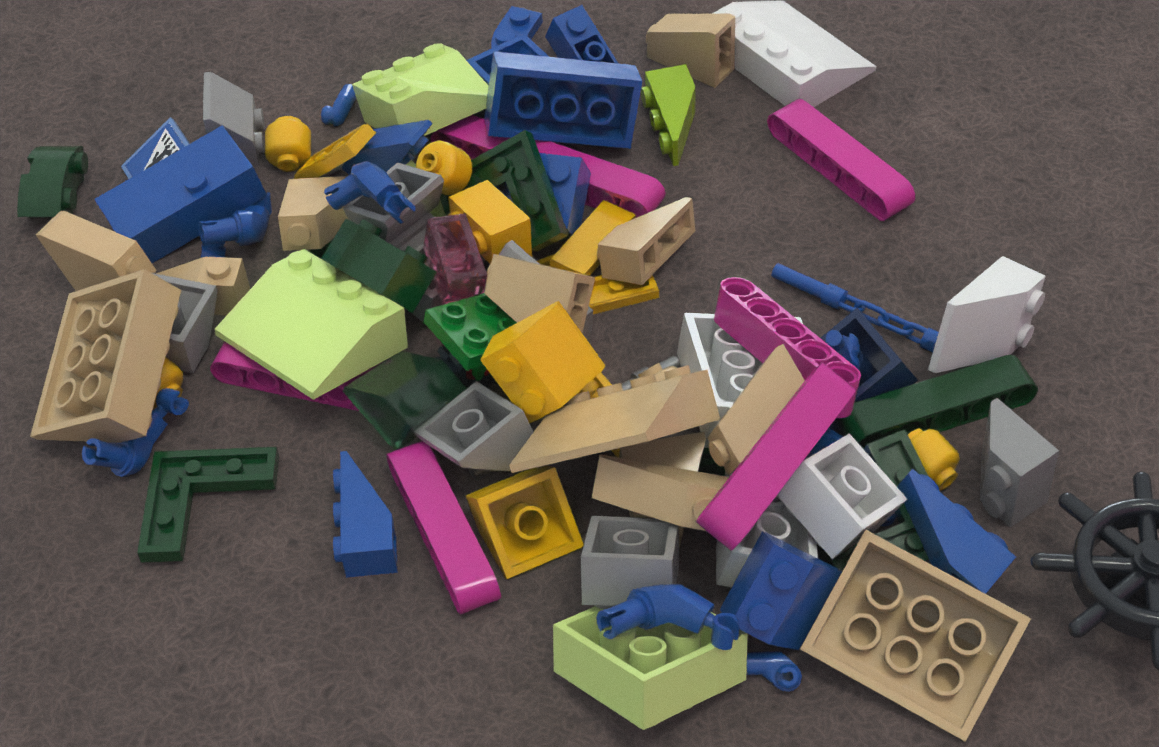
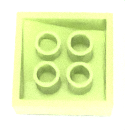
[352,43,489,136]
[553,606,748,730]

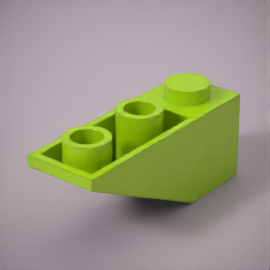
[641,64,695,166]

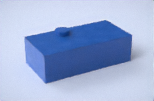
[484,51,642,149]
[95,125,268,263]

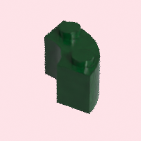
[17,146,88,217]
[322,219,437,313]

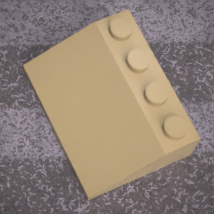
[30,269,181,443]
[509,365,720,473]
[800,529,1031,742]

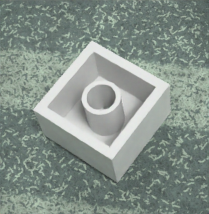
[777,434,908,560]

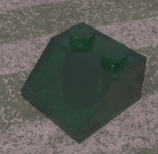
[343,351,467,451]

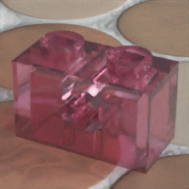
[423,213,487,305]

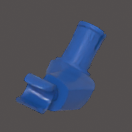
[324,161,416,224]
[199,192,272,246]
[82,388,189,477]
[596,584,740,650]

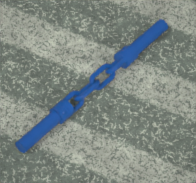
[771,263,973,366]

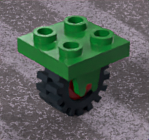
[423,293,517,394]

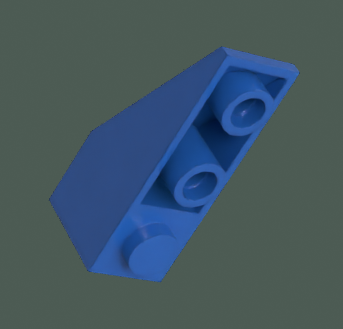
[545,5,619,64]
[341,120,433,175]
[333,451,398,578]
[897,469,1016,594]

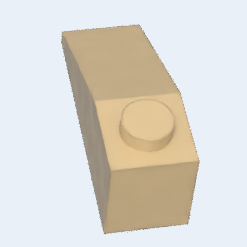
[597,197,695,285]
[156,257,250,315]
[592,454,729,531]

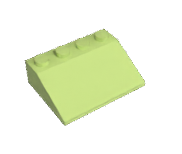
[215,249,408,400]

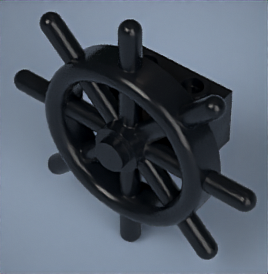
[1030,471,1159,670]

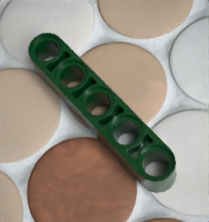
[837,354,1038,448]

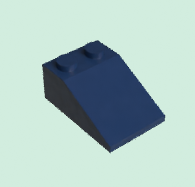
[821,308,918,431]

